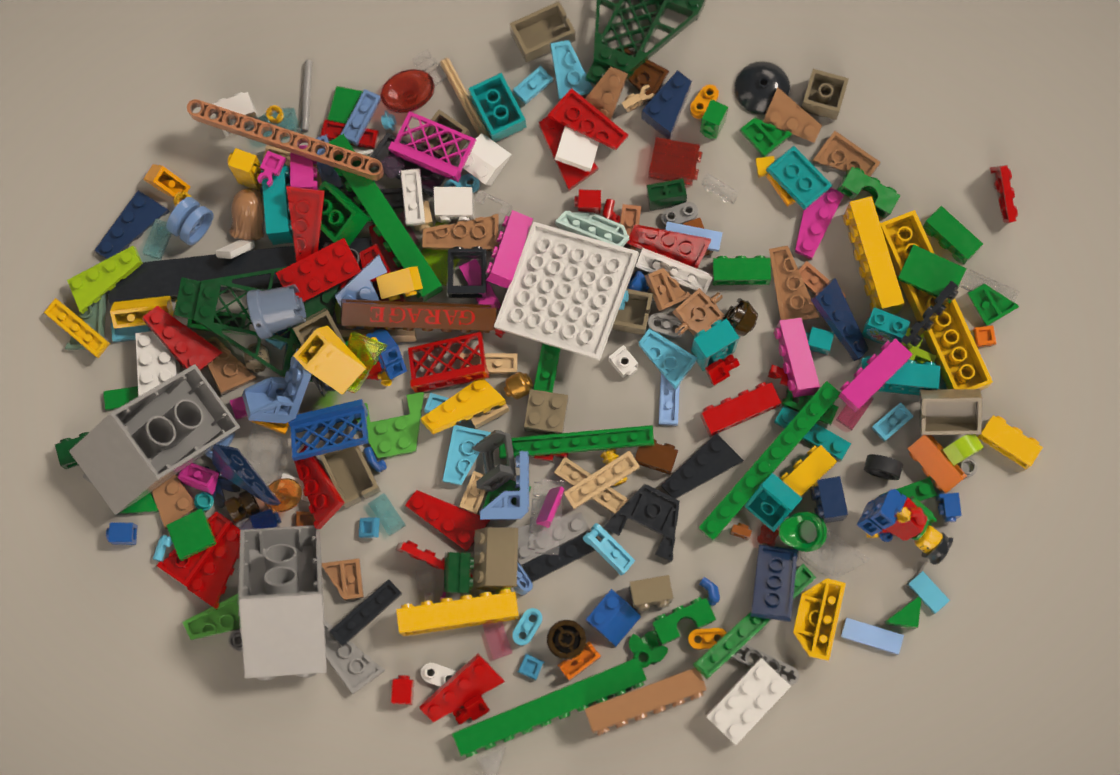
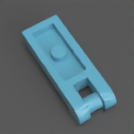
[583,523,635,575]

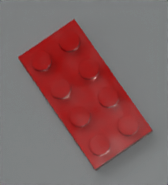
[276,238,361,303]

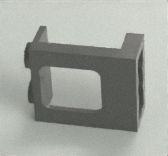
[472,430,516,492]

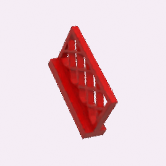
[408,332,490,393]

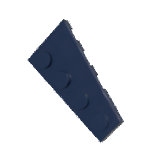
[94,190,170,259]
[811,278,869,361]

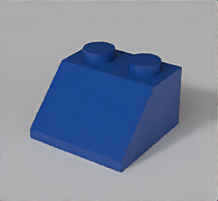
[586,589,641,647]

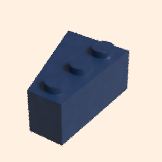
[641,70,692,140]

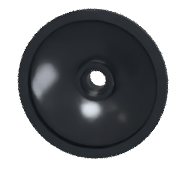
[735,61,790,115]

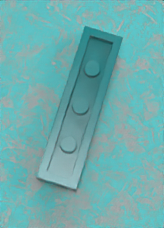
[774,405,851,461]

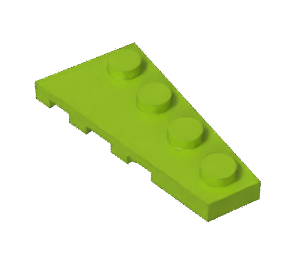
[67,246,143,314]

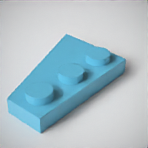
[639,328,697,390]
[442,425,491,486]

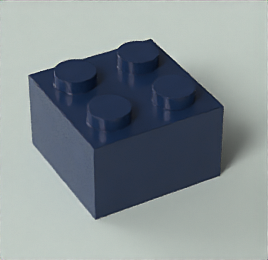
[810,476,848,523]

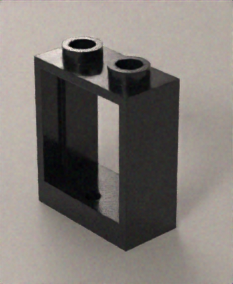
[447,246,487,298]

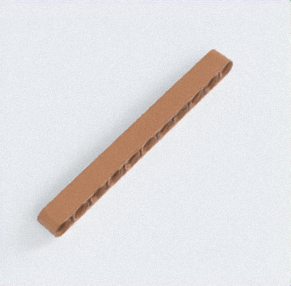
[187,99,384,180]

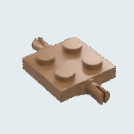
[672,288,725,337]

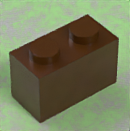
[635,439,678,475]

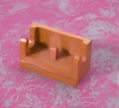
[558,642,601,681]

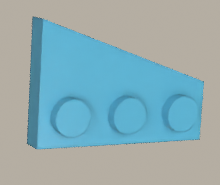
[550,40,593,99]

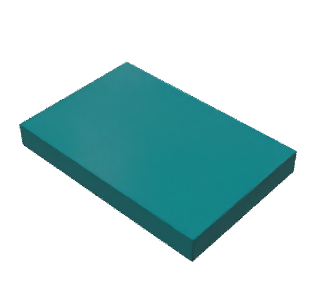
[766,146,832,210]

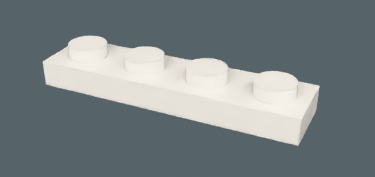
[635,248,713,294]

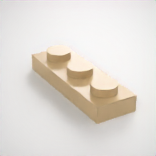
[460,353,518,374]

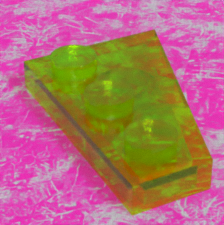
[347,332,388,393]

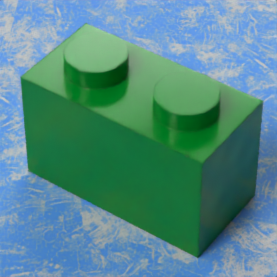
[700,99,728,139]

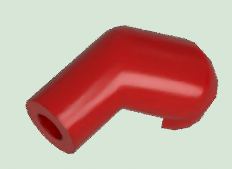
[603,199,621,223]

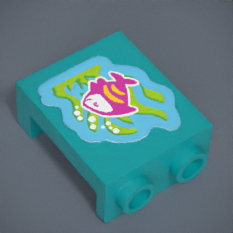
[862,308,910,345]

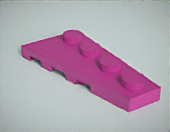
[795,188,844,260]

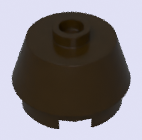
[723,298,758,336]
[547,620,586,659]

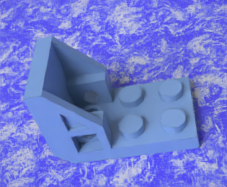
[242,349,312,424]
[480,451,529,519]

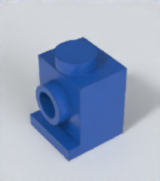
[936,493,962,523]

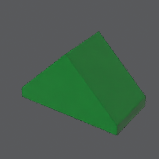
[885,597,921,629]

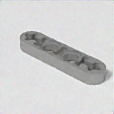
[731,644,799,685]

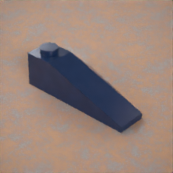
[212,444,280,505]

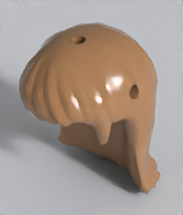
[229,188,264,241]

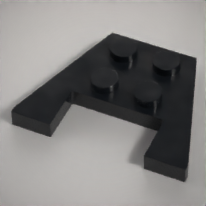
[603,484,680,562]

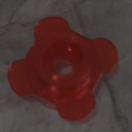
[757,525,779,546]

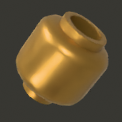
[504,372,533,400]

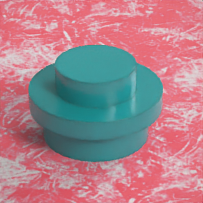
[194,492,214,511]

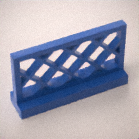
[288,399,369,461]

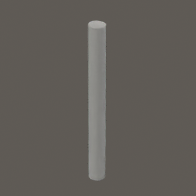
[301,60,312,132]

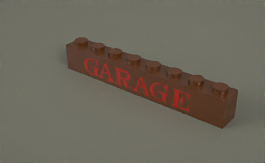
[340,299,497,333]

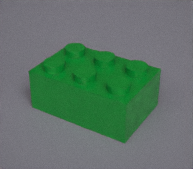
[318,181,370,246]

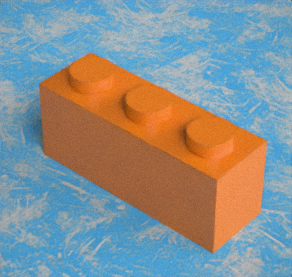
[907,435,967,493]

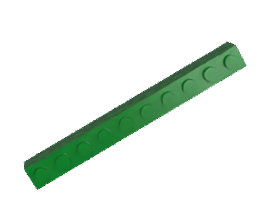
[324,134,443,302]
[698,381,841,542]
[452,657,647,758]

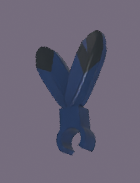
[205,466,241,508]

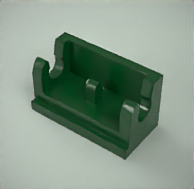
[646,178,687,211]

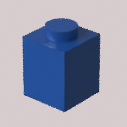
[106,522,138,545]

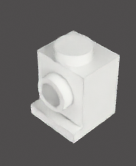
[609,345,638,378]

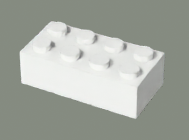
[135,331,180,396]
[706,658,791,745]

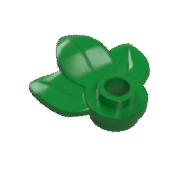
[629,630,668,668]

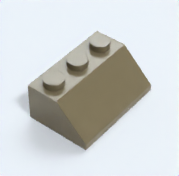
[473,527,518,592]

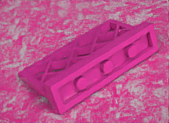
[389,111,477,182]

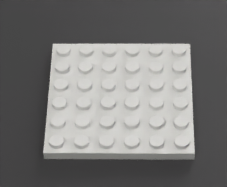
[494,222,639,361]

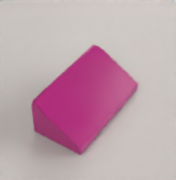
[178,463,219,495]
[536,486,564,528]

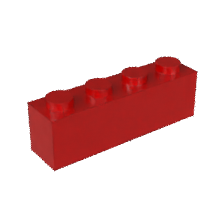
[700,382,781,437]

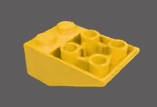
[293,326,367,395]

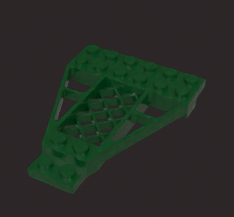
[585,0,706,85]
[173,267,339,383]

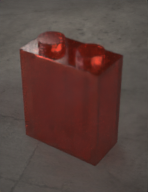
[648,137,703,186]

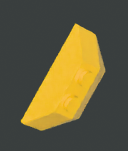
[793,578,846,661]

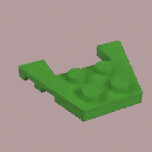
[356,392,424,459]

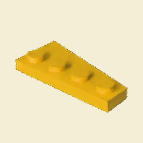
[421,379,506,434]

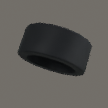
[864,454,903,480]

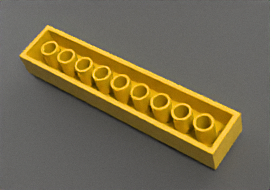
[880,210,993,390]

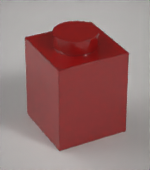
[575,189,601,214]
[391,675,414,705]

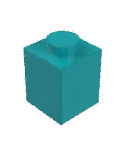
[806,327,834,355]

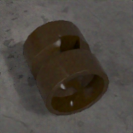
[224,491,260,523]

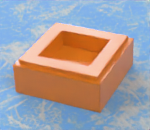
[973,325,997,347]

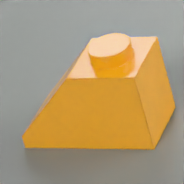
[143,164,191,202]

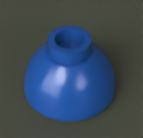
[627,271,649,292]

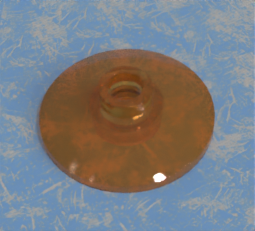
[265,478,302,512]

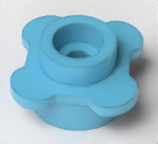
[381,111,397,131]

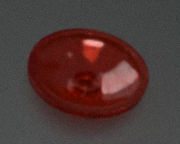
[380,69,435,113]

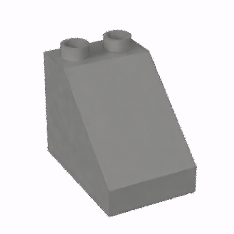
[69,364,240,515]
[239,525,327,681]

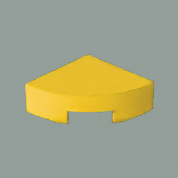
[755,156,775,178]

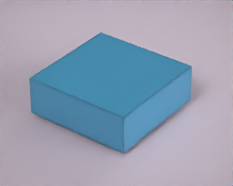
[359,517,380,538]
[518,654,544,680]

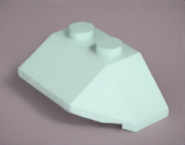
[555,211,629,247]

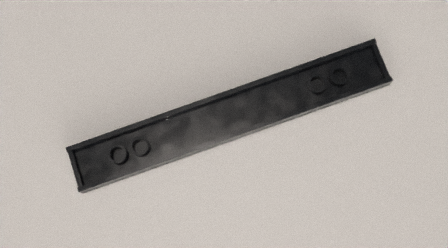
[108,237,371,305]

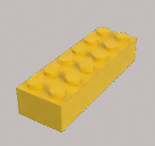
[843,196,904,314]
[396,589,520,636]

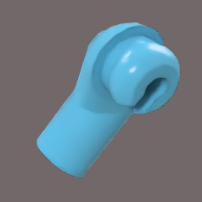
[153,535,173,561]

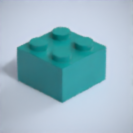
[744,473,803,532]

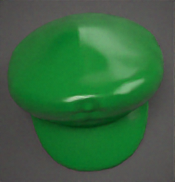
[779,512,827,552]

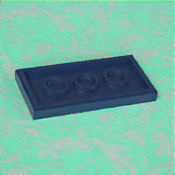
[751,545,798,622]

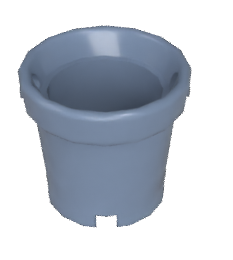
[247,284,306,340]

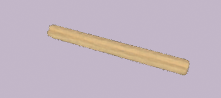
[440,58,492,140]

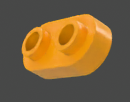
[690,85,719,119]
[688,628,727,650]

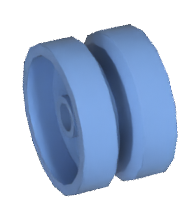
[166,197,214,246]

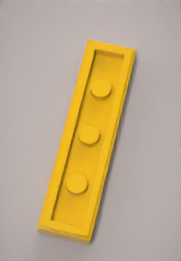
[44,298,111,358]

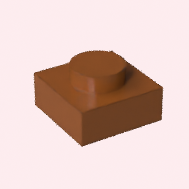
[730,523,752,540]

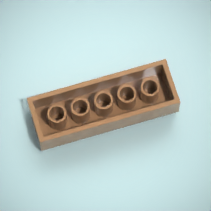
[585,668,707,736]

